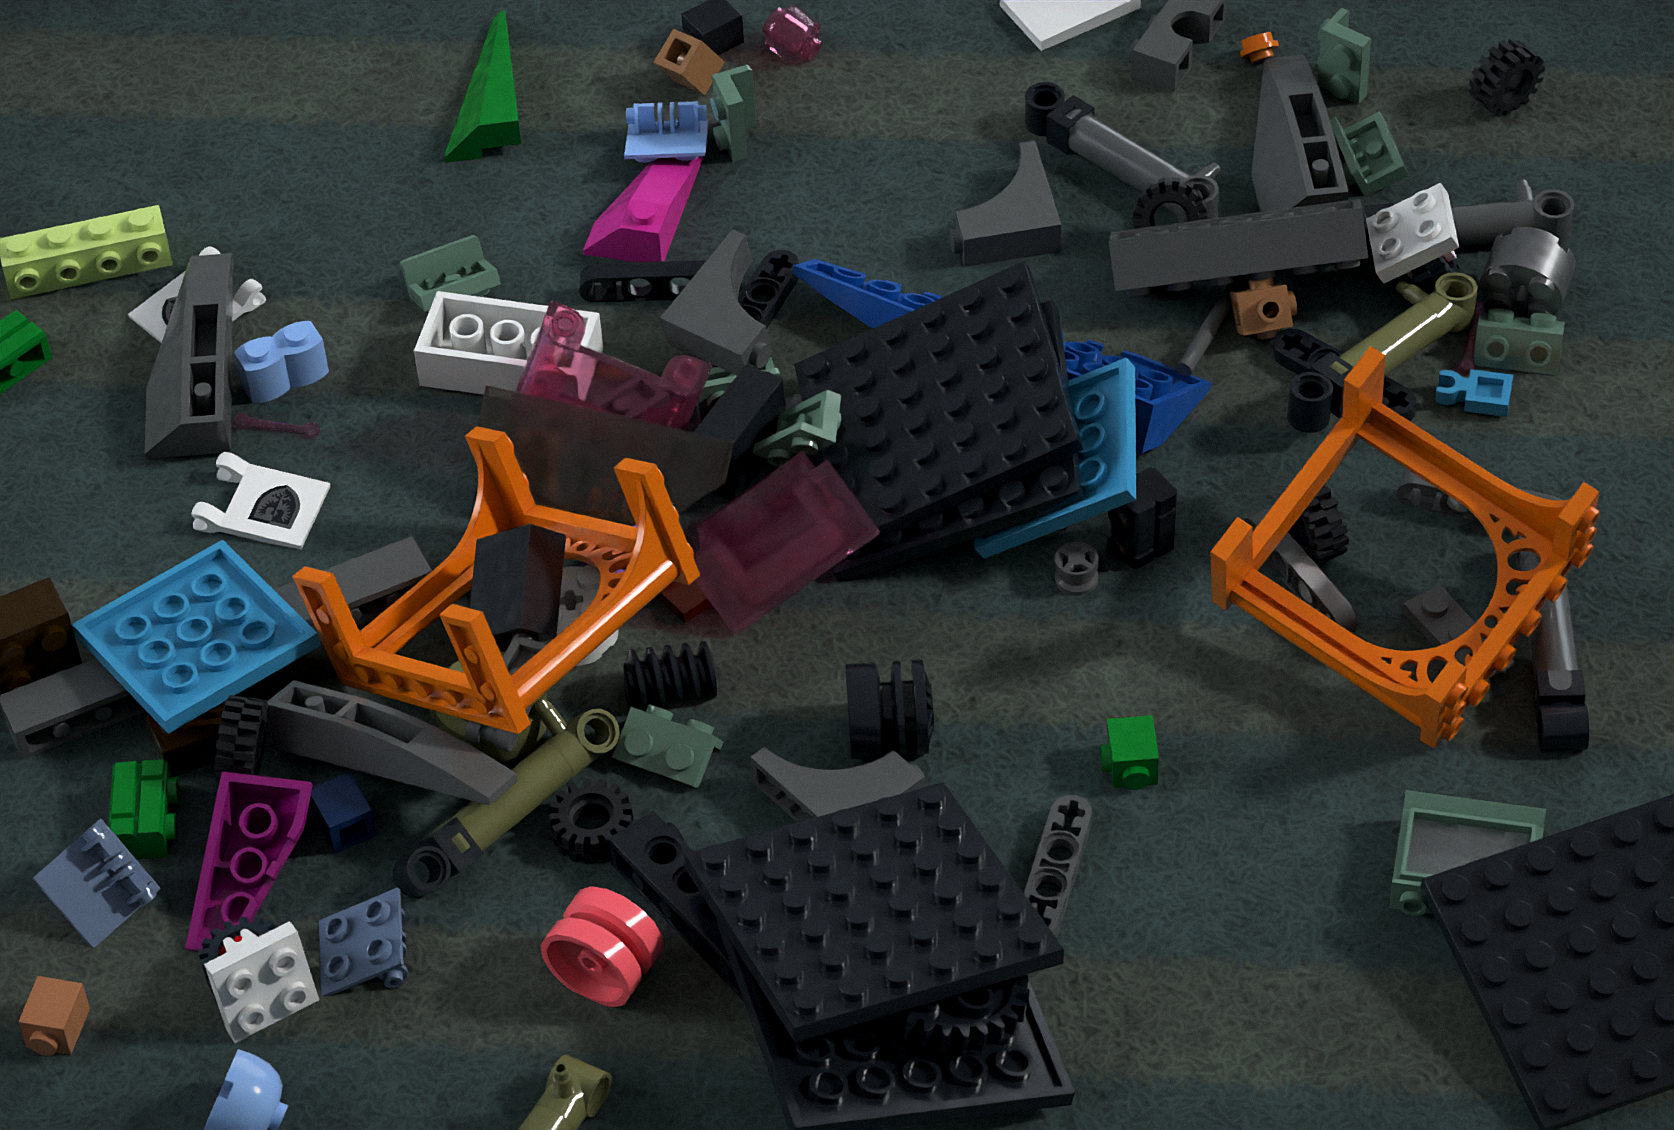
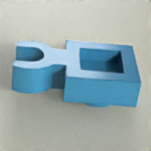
[1435,369,1513,417]

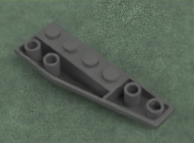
[1251,55,1348,212]
[145,253,233,459]
[267,680,518,805]

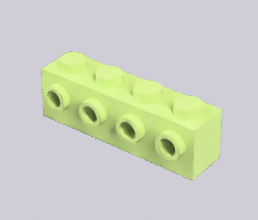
[0,205,173,299]

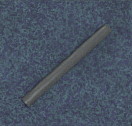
[1176,274,1251,377]

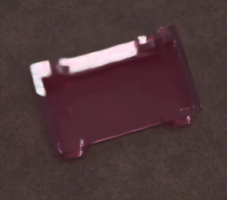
[511,300,712,471]

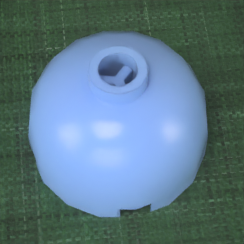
[204,1049,288,1130]

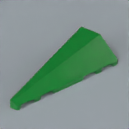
[444,11,522,163]

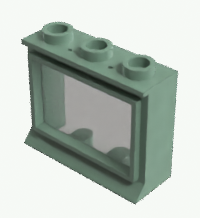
[1390,790,1546,916]

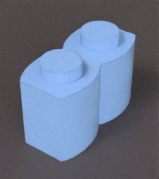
[234,321,329,403]

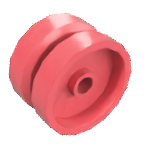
[540,886,664,1007]

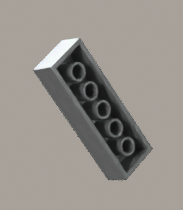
[1109,199,1368,297]

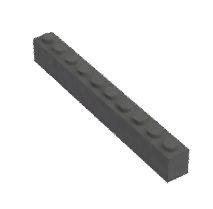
[0,536,432,759]

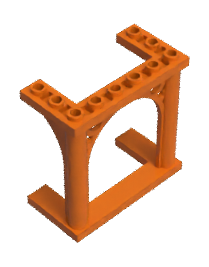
[1210,346,1600,749]
[292,426,700,734]

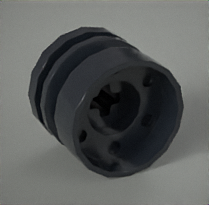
[845,659,934,759]

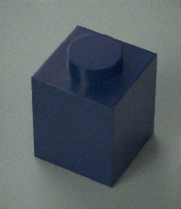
[310,772,377,854]

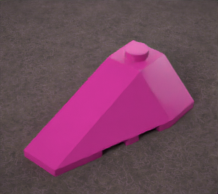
[583,156,704,262]

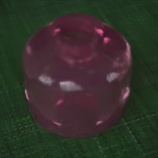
[763,5,823,64]

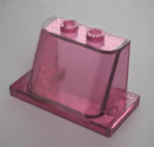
[694,451,880,635]

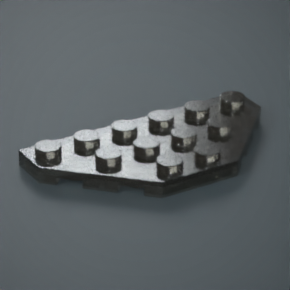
[477,385,734,526]

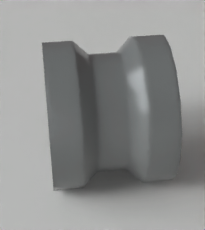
[1055,542,1099,596]

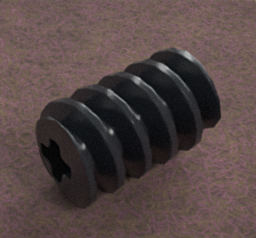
[623,641,717,707]

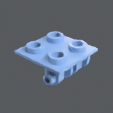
[624,101,709,162]

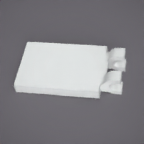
[1000,0,1141,51]

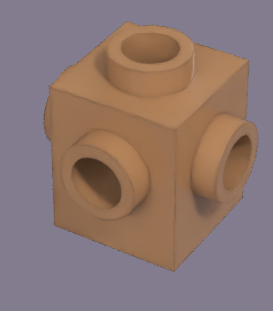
[1229,278,1297,339]

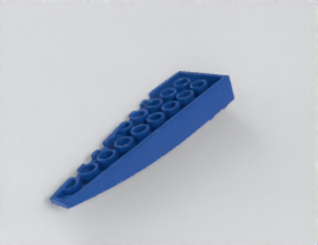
[792,259,1212,455]

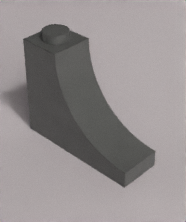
[950,140,1061,267]
[660,229,773,375]
[750,747,926,822]

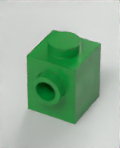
[1100,715,1159,790]

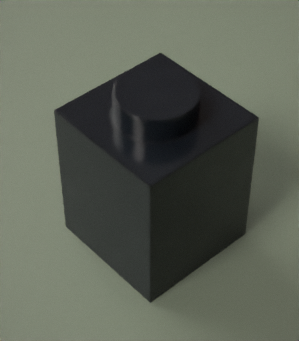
[681,0,744,55]

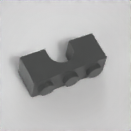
[1128,0,1227,92]

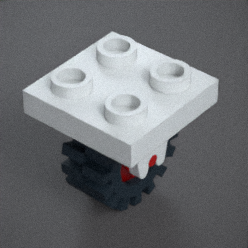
[1366,183,1460,294]
[199,917,319,1043]

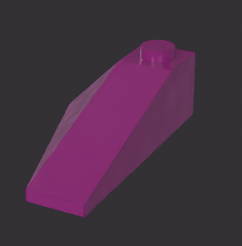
[185,772,313,952]

